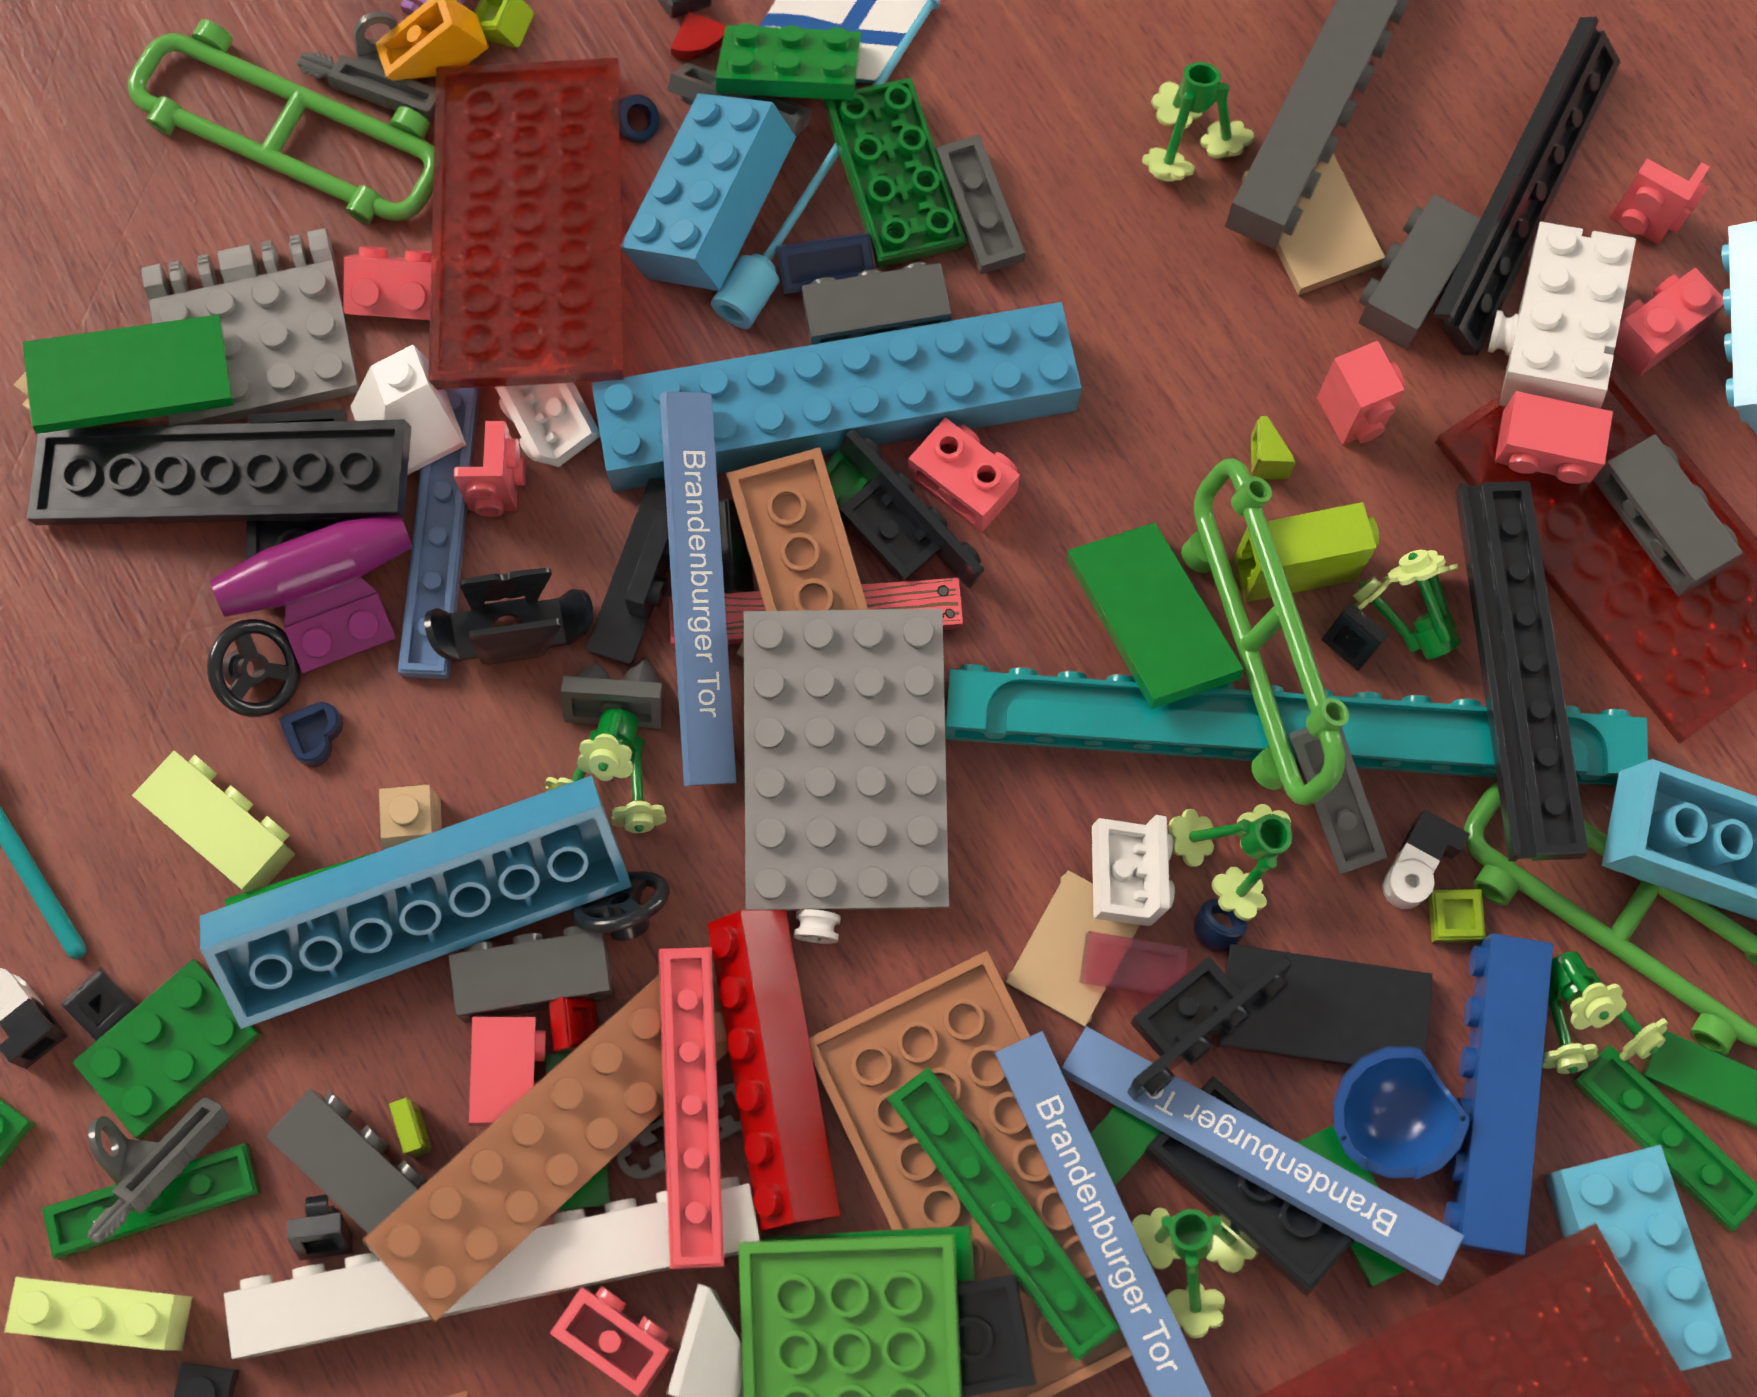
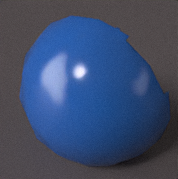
[1333,1046,1469,1180]

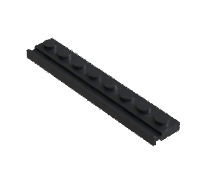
[1434,16,1621,356]
[1455,481,1589,862]

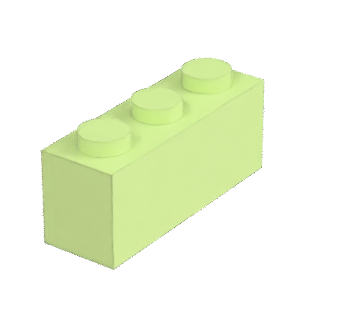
[132,751,295,892]
[4,1277,192,1351]

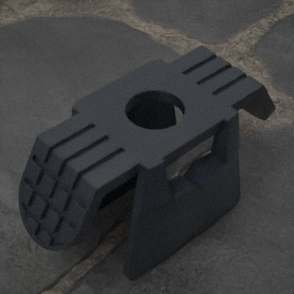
[424,568,593,665]

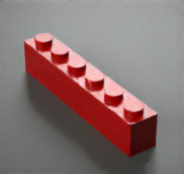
[707,910,840,1231]

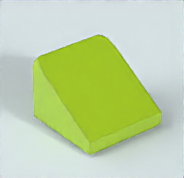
[474,0,534,48]
[1251,416,1295,480]

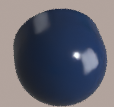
[611,94,660,141]
[1194,899,1247,951]

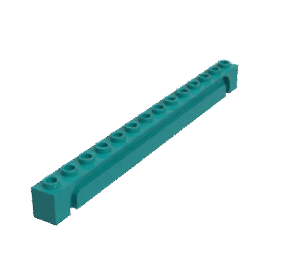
[945,664,1648,787]

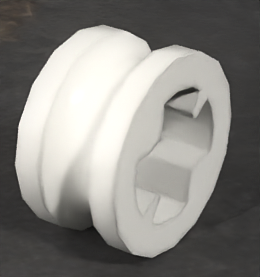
[1488,310,1519,356]
[793,909,841,944]

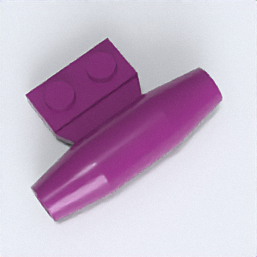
[210,516,413,673]

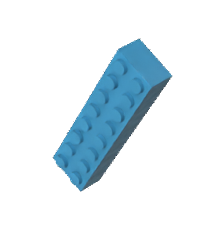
[200,775,632,1029]

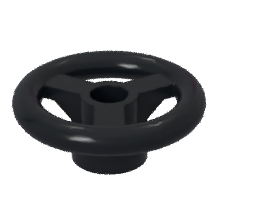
[207,619,301,717]
[572,871,670,941]

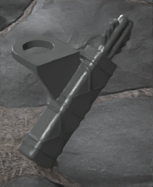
[296,11,442,121]
[87,1097,230,1244]

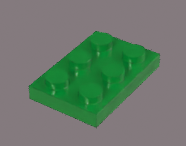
[715,23,861,100]
[72,958,262,1140]

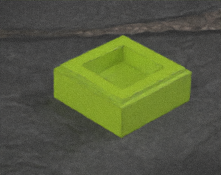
[1428,889,1486,943]
[389,1098,432,1158]

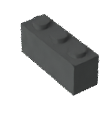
[1358,194,1480,349]
[802,262,951,345]
[1593,434,1743,597]
[449,926,615,1023]
[266,1089,427,1234]

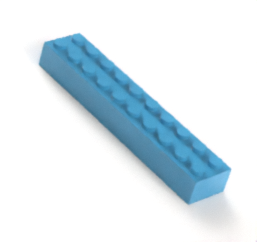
[592,302,1082,492]

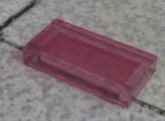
[1079,931,1188,996]

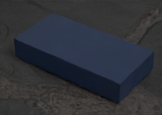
[776,232,874,294]

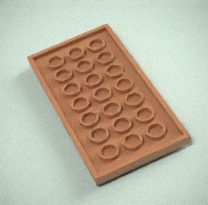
[809,951,1132,1397]

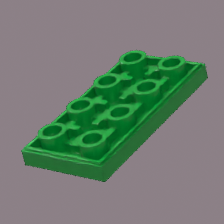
[823,78,967,268]
[22,314,234,434]
[1066,522,1244,709]

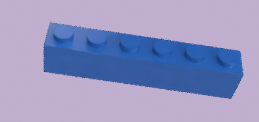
[1443,933,1553,1258]

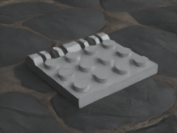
[141,228,360,425]

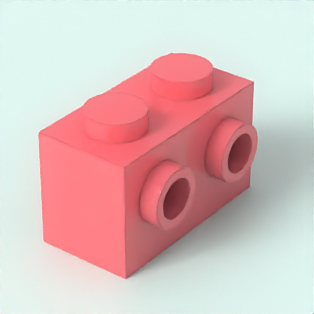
[1614,267,1724,377]
[1317,340,1405,445]
[1495,391,1613,484]
[908,417,1020,533]
[469,1017,545,1126]
[550,1286,675,1397]

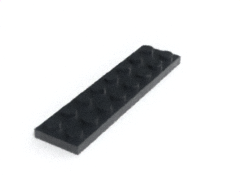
[27,419,412,525]

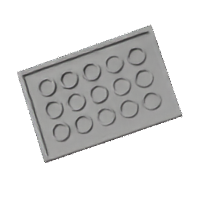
[744,609,949,911]

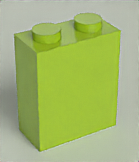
[1233,502,1379,603]

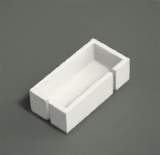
[1499,222,1636,409]

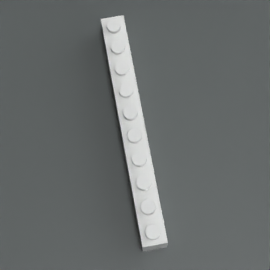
[224,1177,762,1359]

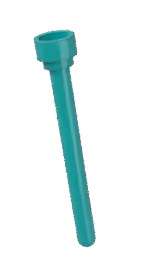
[0,806,87,960]

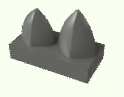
[560,658,664,729]

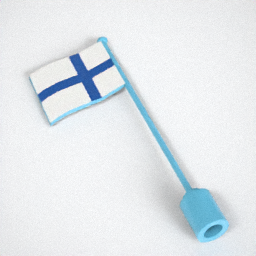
[711,0,940,329]

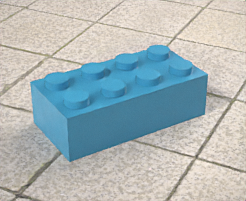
[620,93,796,291]

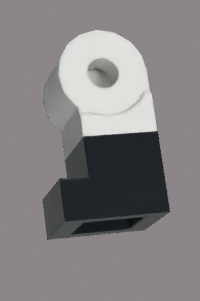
[1382,810,1470,909]
[0,968,68,1069]

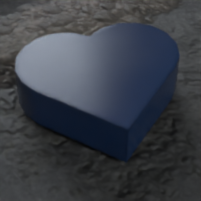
[279,702,343,767]

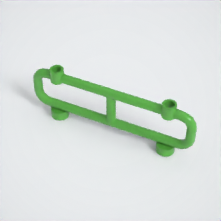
[128,19,443,225]
[1181,458,1349,806]
[1464,783,1757,1055]

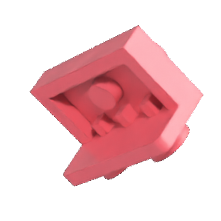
[1610,159,1710,245]
[343,246,447,321]
[454,421,527,517]

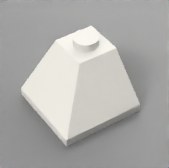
[350,345,466,475]
[667,1284,743,1397]

